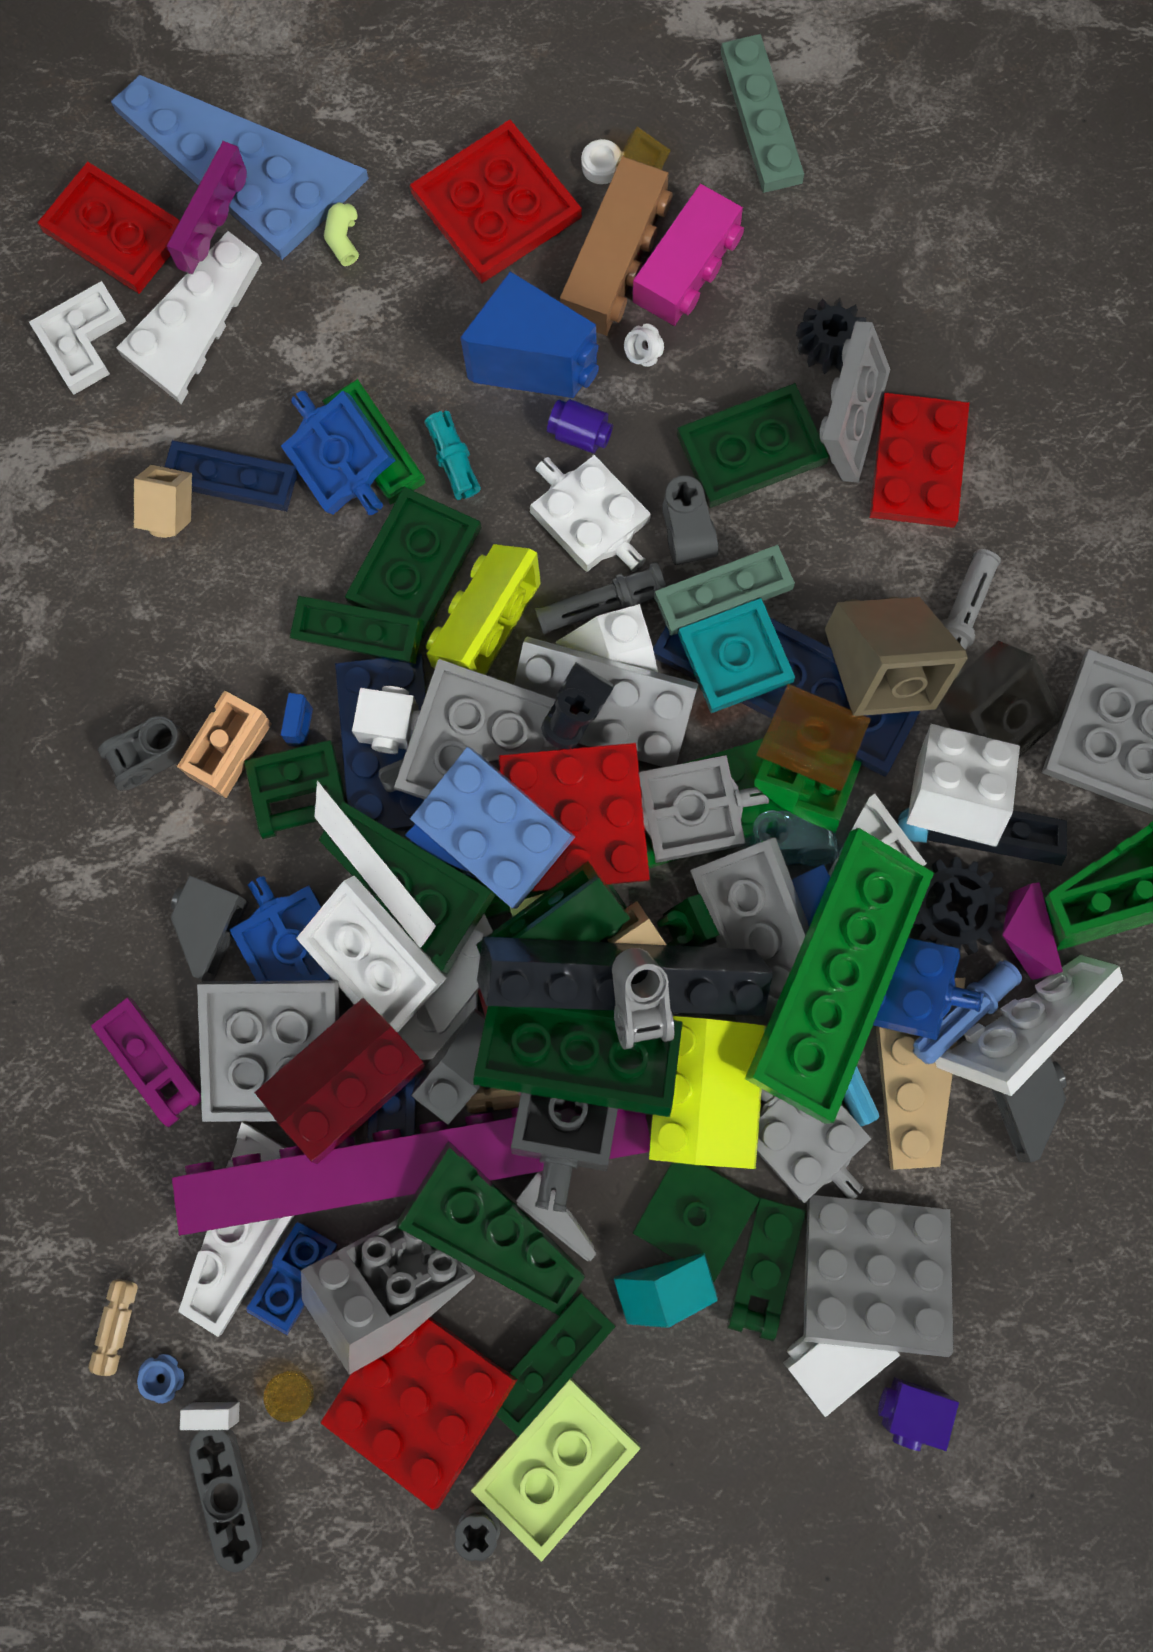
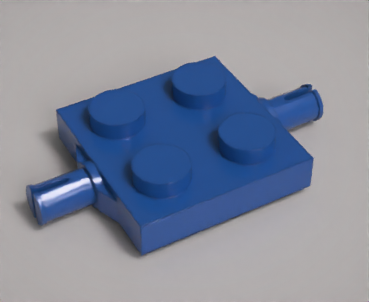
[281,391,396,515]
[229,876,331,981]
[873,938,983,1040]

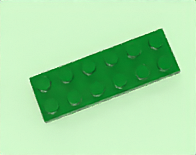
[745,828,934,1124]

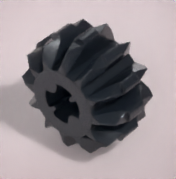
[796,298,867,374]

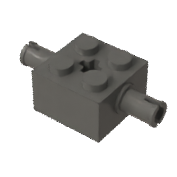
[511,1093,618,1212]

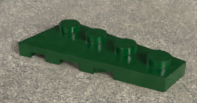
[318,801,496,974]
[398,1141,585,1316]

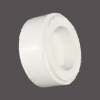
[581,139,622,184]

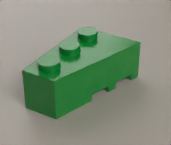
[1044,821,1153,951]

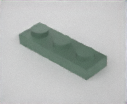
[654,545,795,636]

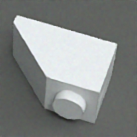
[783,1336,900,1417]

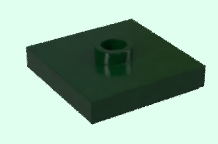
[632,1162,760,1282]

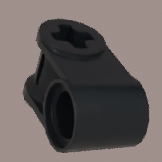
[541,662,615,749]

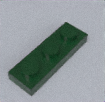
[289,595,425,664]
[496,1292,616,1437]

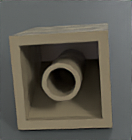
[825,596,968,716]

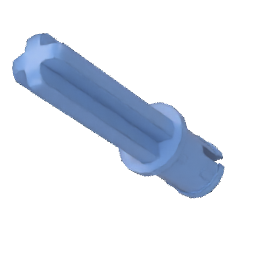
[913,960,1022,1064]

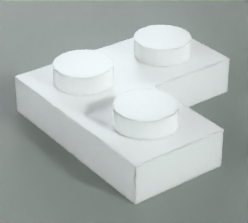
[29,281,126,395]

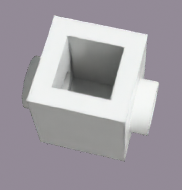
[352,686,420,754]

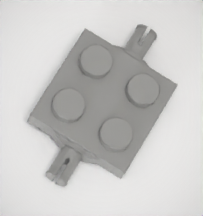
[639,755,769,863]
[757,1089,871,1203]

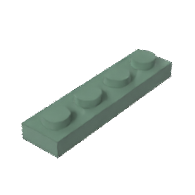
[721,34,804,193]

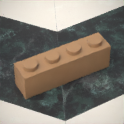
[560,156,673,336]

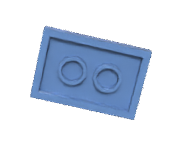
[410,747,576,909]

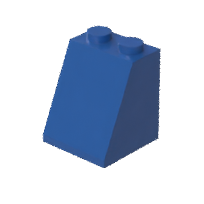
[460,271,599,398]

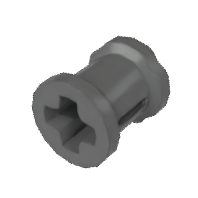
[455,1504,501,1561]

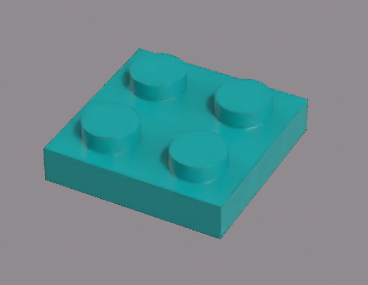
[678,598,795,713]

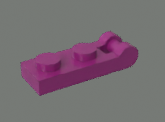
[91,997,201,1127]

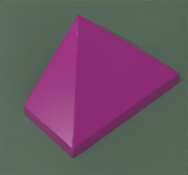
[1002,882,1063,980]

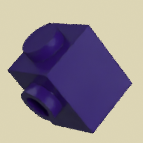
[878,1377,959,1451]

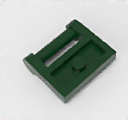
[244,740,347,839]

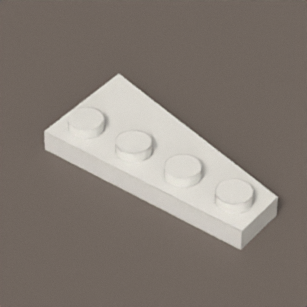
[178,1122,295,1337]

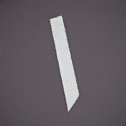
[314,781,436,948]

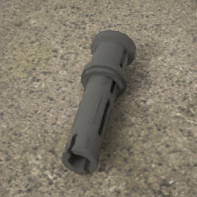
[535,562,666,635]

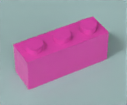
[633,183,744,326]

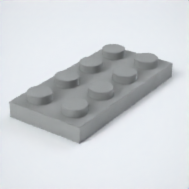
[514,637,698,767]
[690,838,809,1026]

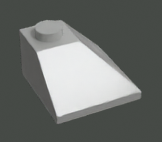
[556,604,658,672]

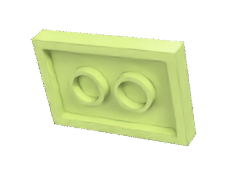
[471,1378,641,1562]

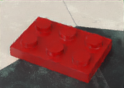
[37,161,180,294]
[869,393,970,528]

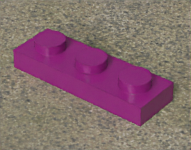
[167,141,247,275]

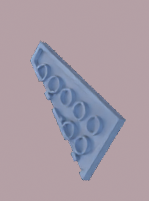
[111,75,369,260]

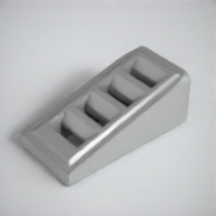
[516,1172,597,1261]

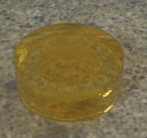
[263,1370,314,1422]

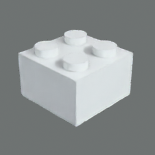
[907,724,1020,847]

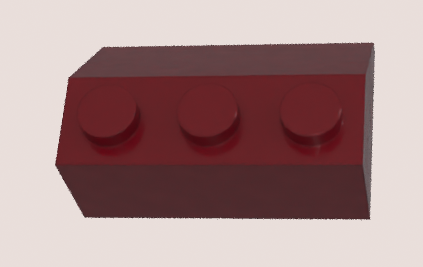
[254,998,425,1164]

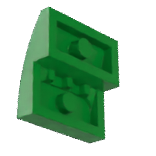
[754,722,862,833]

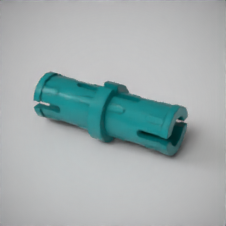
[424,411,481,500]

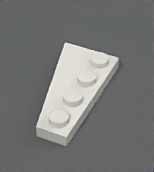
[116,231,262,404]
[935,955,1123,1096]

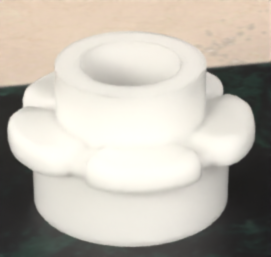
[624,323,664,367]

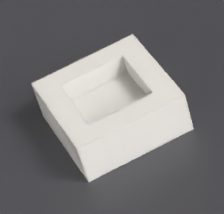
[180,1402,240,1430]

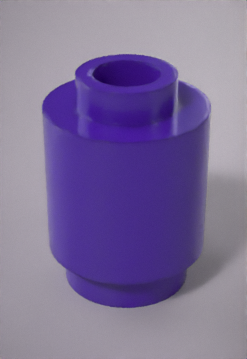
[547,399,613,454]

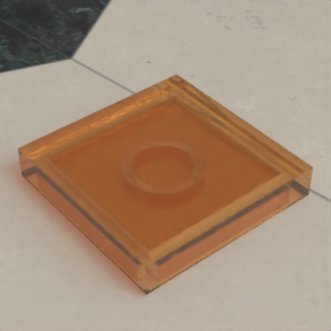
[756,684,871,791]

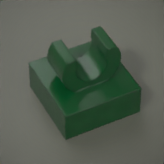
[657,894,720,947]

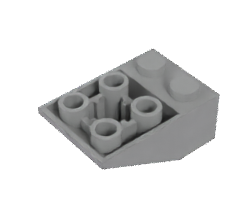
[301,1219,475,1375]

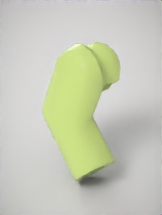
[324,202,359,266]

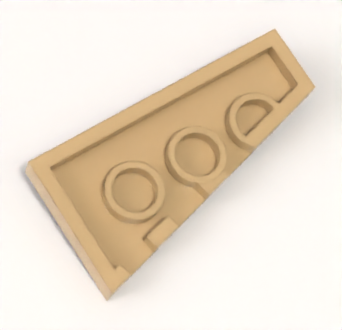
[876,978,966,1170]

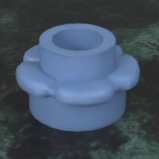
[137,1354,184,1403]

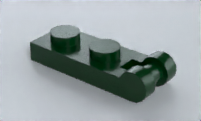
[727,1197,806,1342]

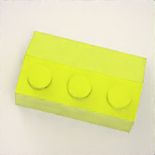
[426,544,541,675]
[649,1016,767,1169]

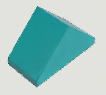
[614,1253,718,1328]

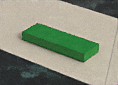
[322,379,426,505]

